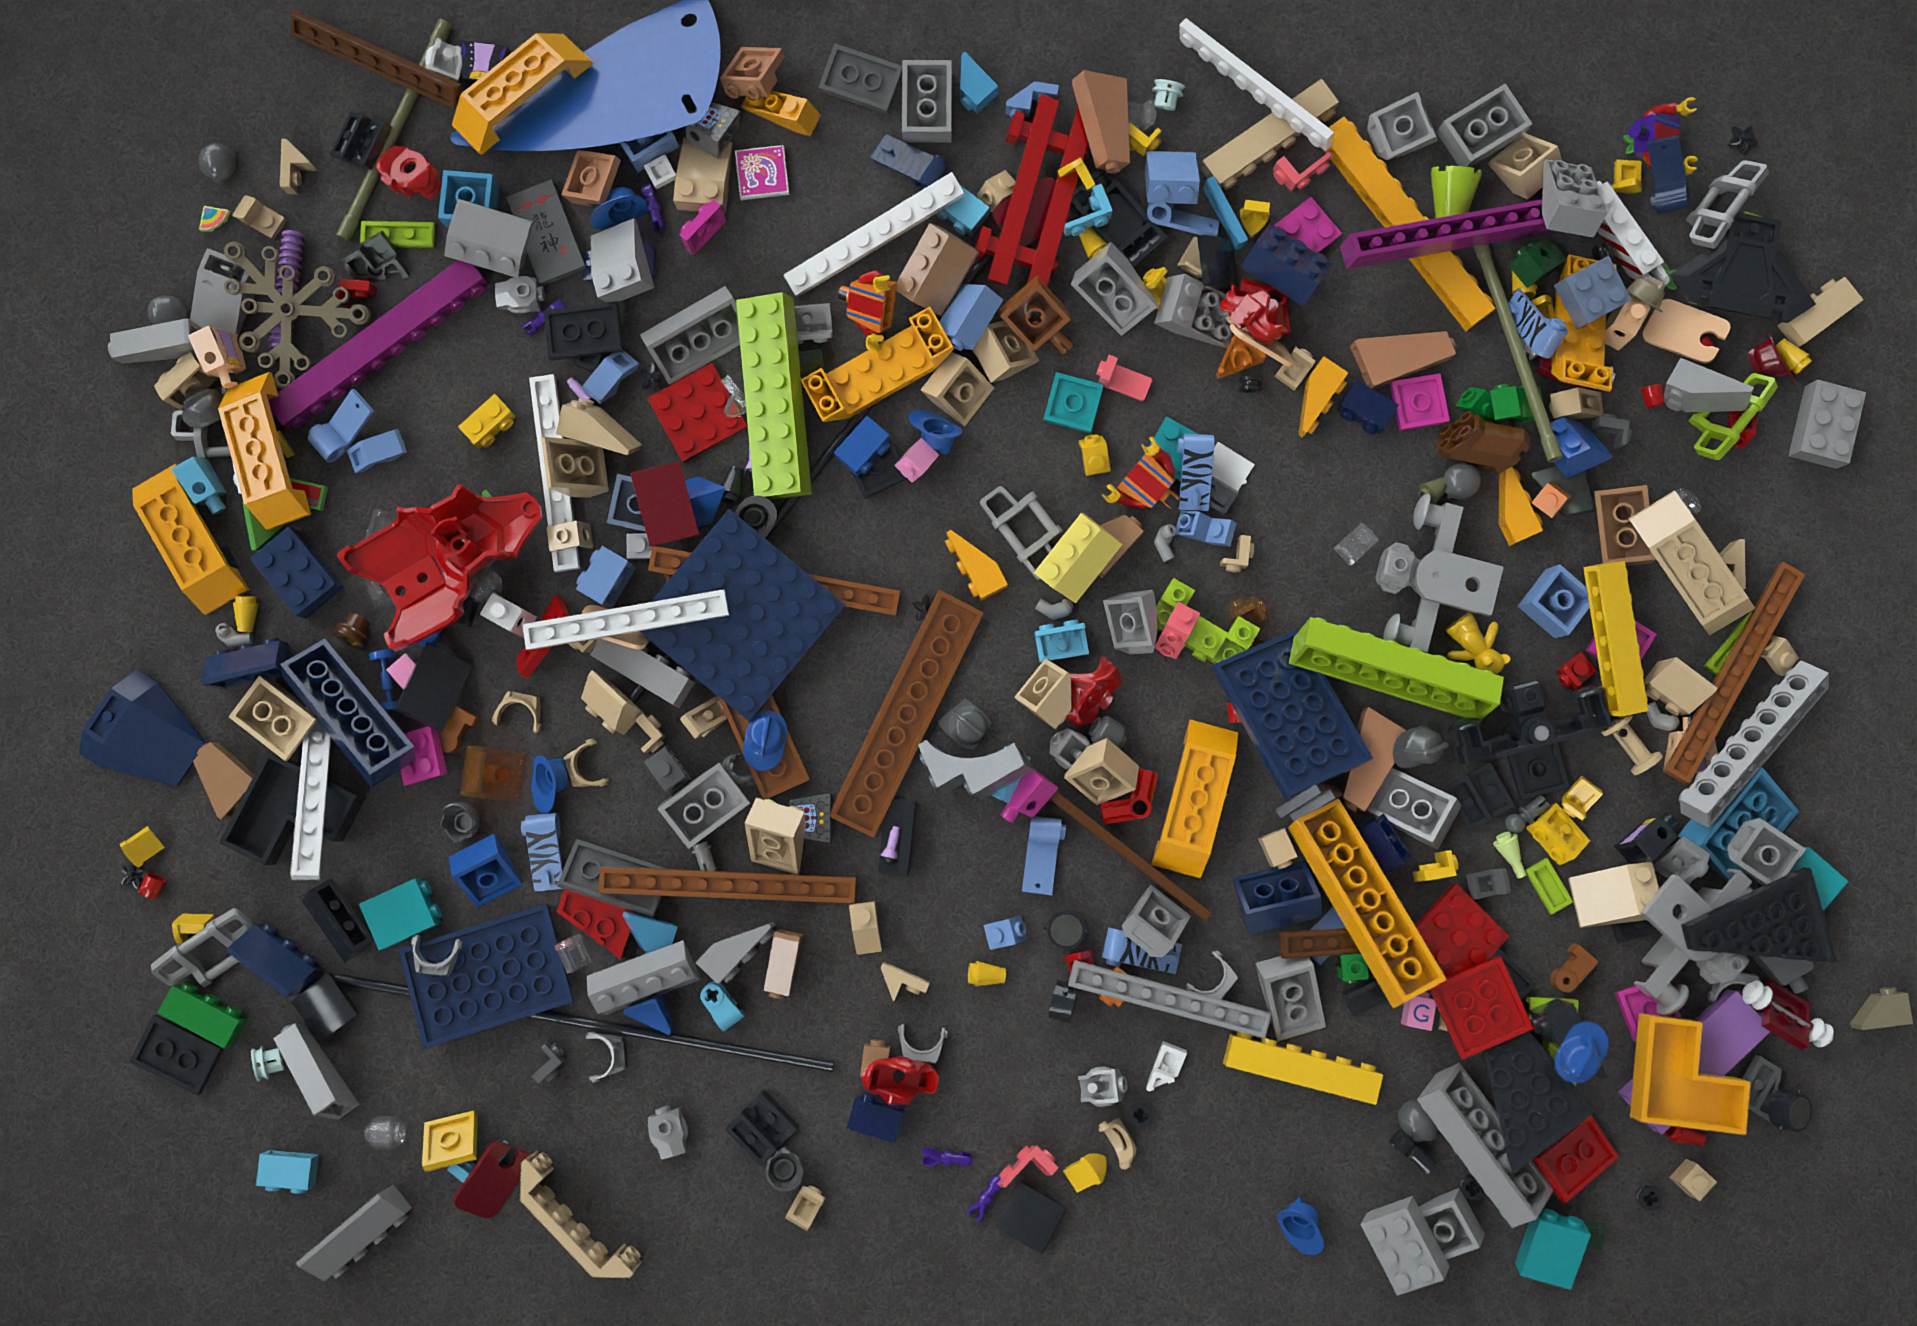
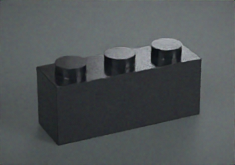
[302,878,374,963]

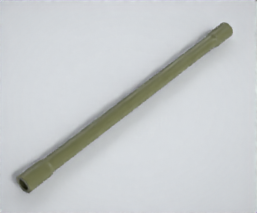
[336,19,453,242]
[1473,244,1563,462]

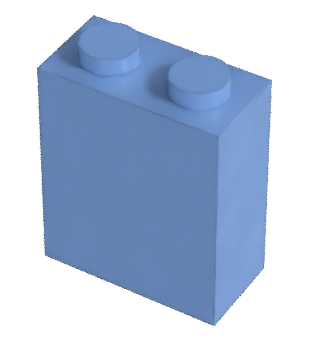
[1145,151,1200,204]
[939,284,1003,351]

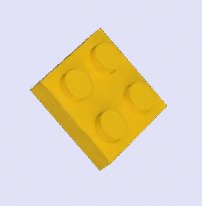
[422,1111,478,1172]

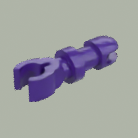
[641,183,665,232]
[523,300,566,335]
[922,1148,972,1166]
[967,1175,1002,1222]

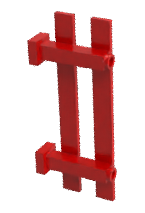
[974,95,1090,286]

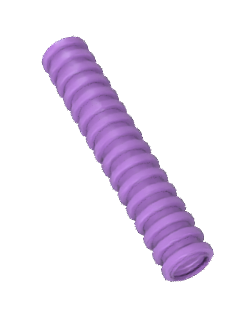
[268,230,305,350]

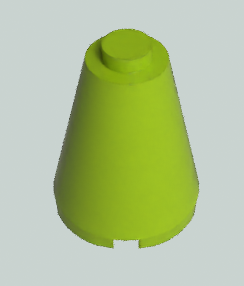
[1431,166,1482,218]

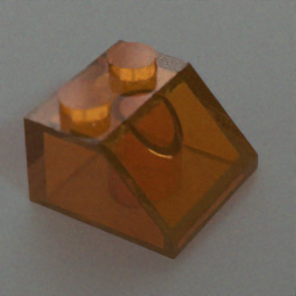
[460,745,527,803]

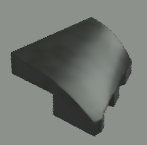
[340,230,410,281]
[1531,466,1594,517]

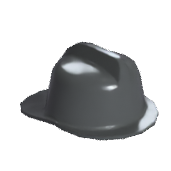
[182,387,227,428]
[735,496,777,539]
[938,699,991,750]
[1392,724,1449,768]

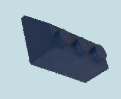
[200,638,291,689]
[1232,861,1322,934]
[226,923,323,997]

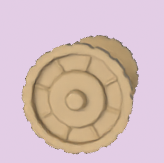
[1601,715,1663,775]

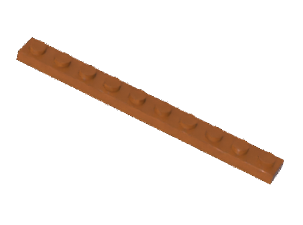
[648,546,900,616]
[1663,562,1805,785]
[598,866,856,903]

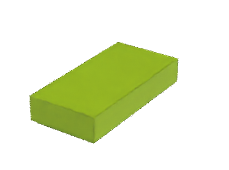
[1525,858,1573,915]

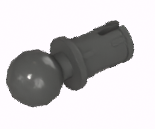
[1505,795,1550,834]

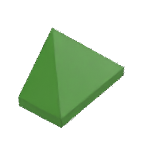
[243,502,283,552]

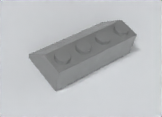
[640,286,740,385]
[587,940,702,1015]
[296,1184,412,1281]

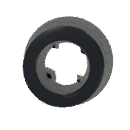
[721,466,744,505]

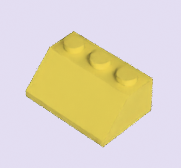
[1034,513,1123,603]

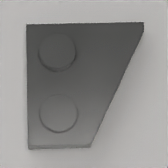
[1742,1054,1781,1124]

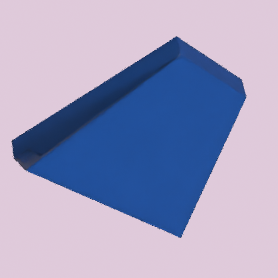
[685,476,725,528]
[623,994,675,1035]

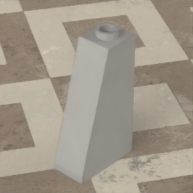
[108,319,202,364]
[273,1023,360,1120]

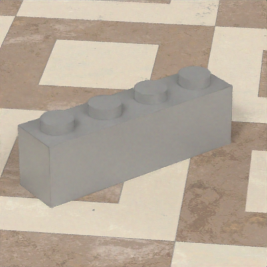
[590,639,695,708]

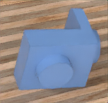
[984,916,1027,950]

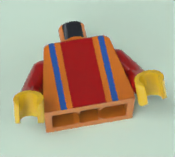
[838,270,897,350]
[1102,437,1180,509]

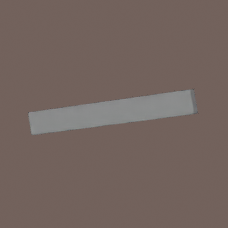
[1068,960,1272,1038]

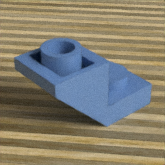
[1005,82,1059,118]
[582,351,639,404]
[347,429,407,473]
[1176,510,1237,547]

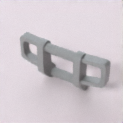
[1686,160,1769,249]
[171,410,274,460]
[980,486,1063,580]
[151,908,253,988]

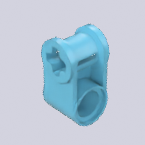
[700,981,745,1031]

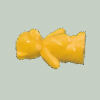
[1445,612,1510,675]

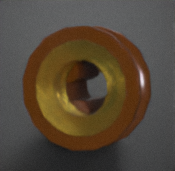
[333,613,370,648]

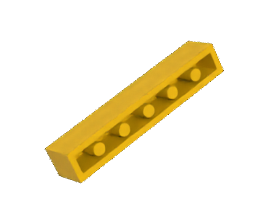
[1583,561,1648,716]
[1223,1031,1383,1105]

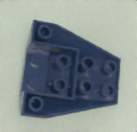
[79,669,206,786]

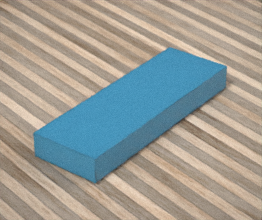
[1203,176,1248,250]

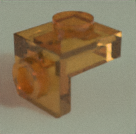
[1225,596,1267,623]

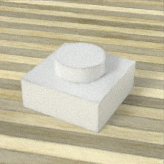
[643,154,676,190]
[626,533,652,559]

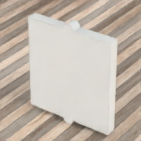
[1212,442,1255,491]

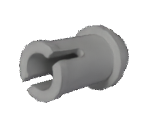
[692,841,717,871]

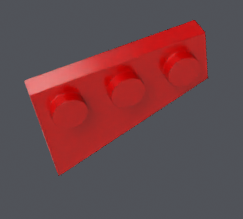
[516,594,570,678]
[557,889,637,960]

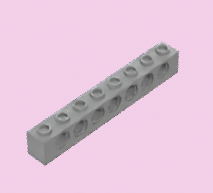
[1679,660,1829,828]

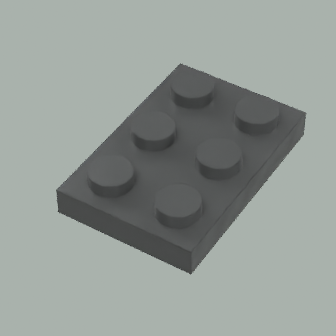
[818,43,902,114]

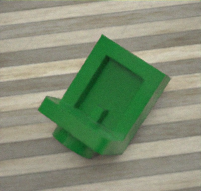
[1456,387,1495,423]
[1336,953,1369,983]

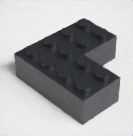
[219,751,366,865]

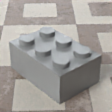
[902,60,952,143]
[1436,83,1532,167]
[1788,380,1866,469]
[1360,1196,1450,1295]

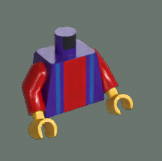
[1628,97,1698,175]

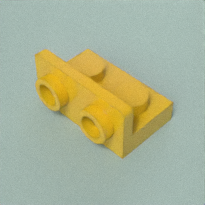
[458,394,516,449]
[1526,803,1590,865]
[1413,850,1458,882]

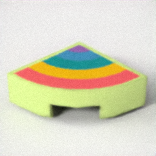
[199,206,231,232]

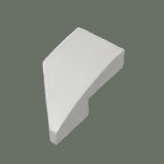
[1146,1041,1187,1091]

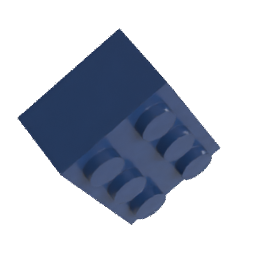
[1241,224,1332,306]
[249,527,344,619]

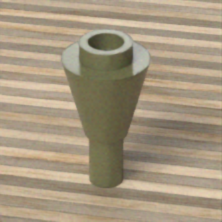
[1419,477,1447,504]

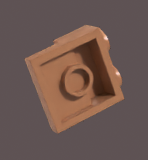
[720,47,785,100]
[562,150,621,207]

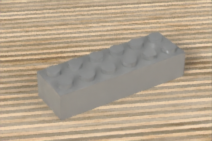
[1417,1063,1553,1228]

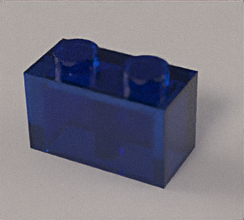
[1337,380,1399,434]
[1357,813,1411,874]
[846,1093,905,1143]

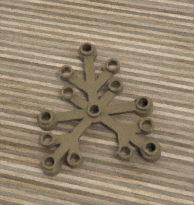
[224,241,371,389]

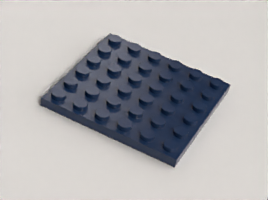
[639,509,846,721]

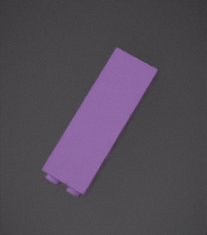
[1618,989,1770,1134]

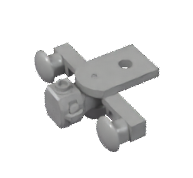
[1375,494,1503,653]
[1633,868,1754,1015]

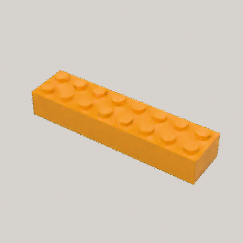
[1288,798,1447,1009]

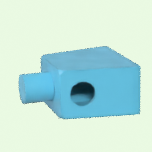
[171,457,227,515]

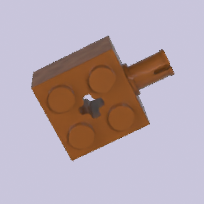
[1000,276,1073,354]

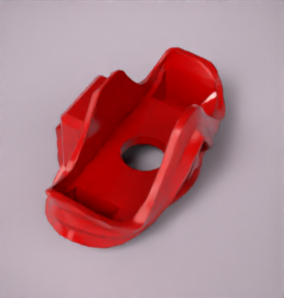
[376,146,442,199]
[1220,285,1288,344]
[1065,656,1122,727]
[862,1056,939,1105]

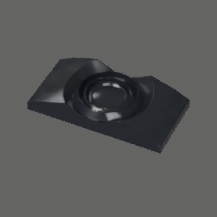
[1071,169,1168,268]

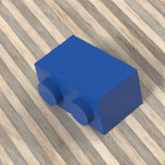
[834,416,890,477]

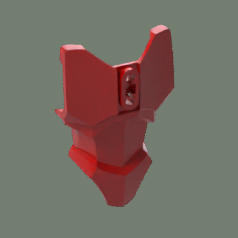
[337,484,542,651]

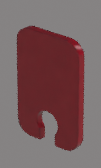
[992,177,1072,247]
[453,1141,530,1219]

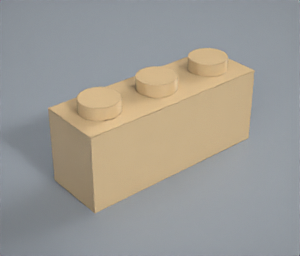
[1777,277,1863,347]

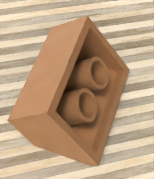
[896,223,979,316]
[1594,485,1656,566]

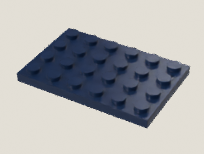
[1211,629,1373,800]
[398,904,575,1049]

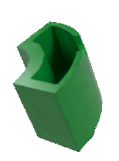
[1490,384,1543,423]

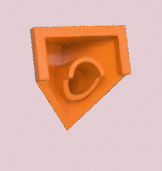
[1216,334,1267,379]

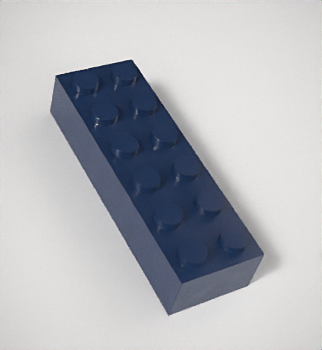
[280,639,416,788]

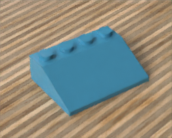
[1677,767,1799,882]

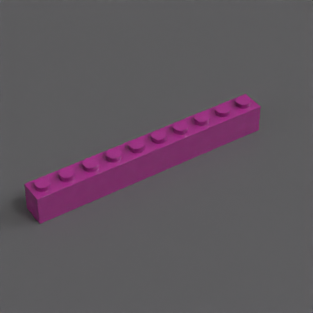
[1340,200,1555,270]
[268,260,488,430]

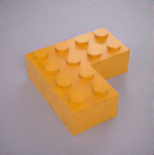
[1630,1013,1750,1135]

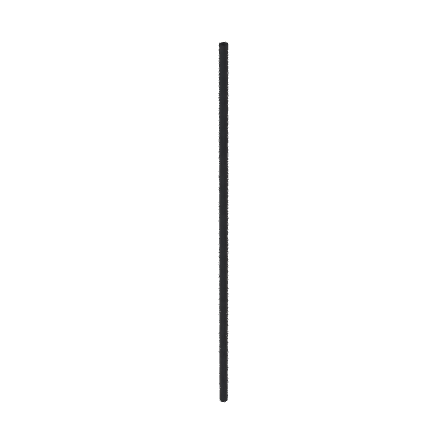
[335,974,834,1072]

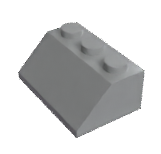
[444,199,532,278]

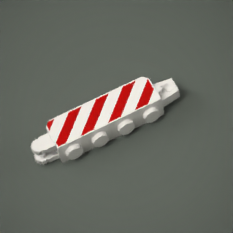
[1596,181,1670,285]

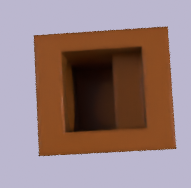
[439,706,481,753]
[1550,943,1598,992]

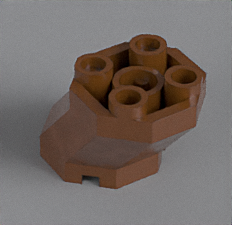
[1437,411,1530,473]

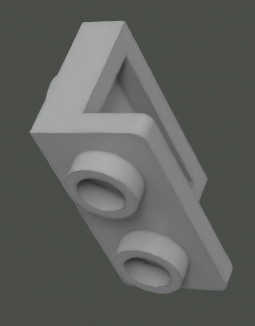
[794,303,833,344]
[1652,837,1710,885]

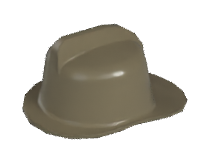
[1626,277,1665,312]

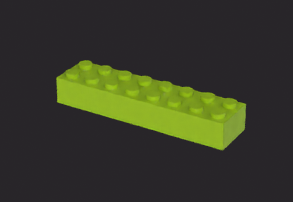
[736,292,812,500]
[1289,617,1504,719]

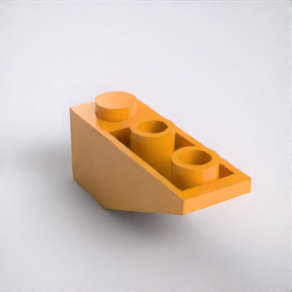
[741,91,821,136]
[1298,356,1348,438]
[1499,467,1543,546]
[945,530,1008,601]

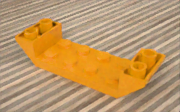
[452,33,593,155]
[1551,254,1616,392]
[800,307,954,422]
[218,372,311,530]
[132,464,249,615]
[1151,720,1238,878]

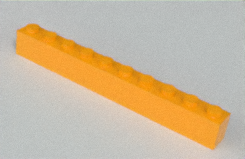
[1324,117,1495,332]

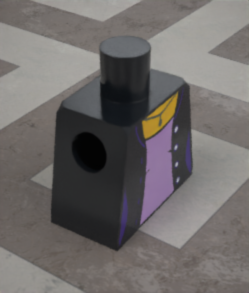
[461,40,512,87]
[1614,813,1677,864]

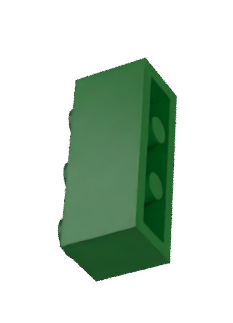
[157,982,248,1048]

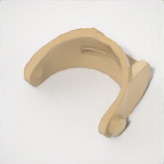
[492,691,542,733]
[564,738,609,787]
[1098,1118,1137,1170]

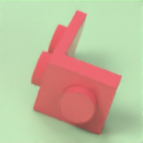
[1273,152,1333,192]
[1096,355,1152,401]
[1155,602,1200,659]
[997,1145,1058,1188]

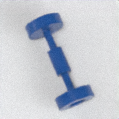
[369,649,398,713]

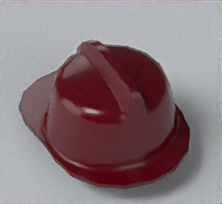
[1748,333,1797,385]

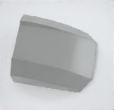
[1367,92,1438,160]
[1103,590,1157,654]
[1727,818,1806,886]
[1122,884,1191,957]

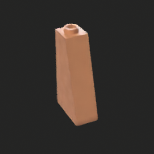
[1072,70,1130,173]
[1350,331,1456,391]
[1339,707,1406,813]

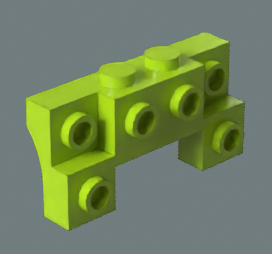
[1156,578,1260,663]

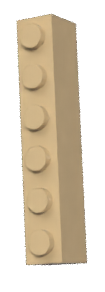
[1200,79,1339,190]

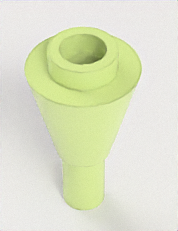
[1493,832,1526,878]

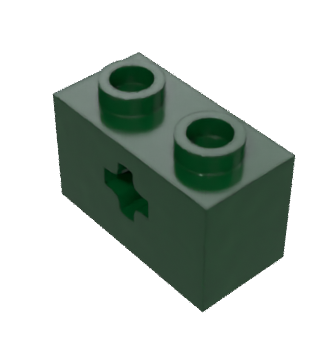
[1509,237,1567,288]

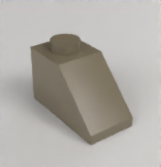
[1850,987,1913,1030]

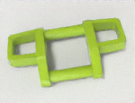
[1689,373,1778,460]

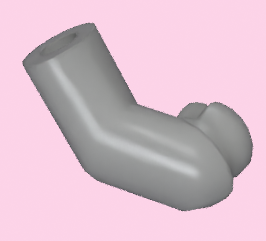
[1154,524,1176,562]
[1035,598,1073,620]
[215,623,254,648]
[1646,701,1680,731]

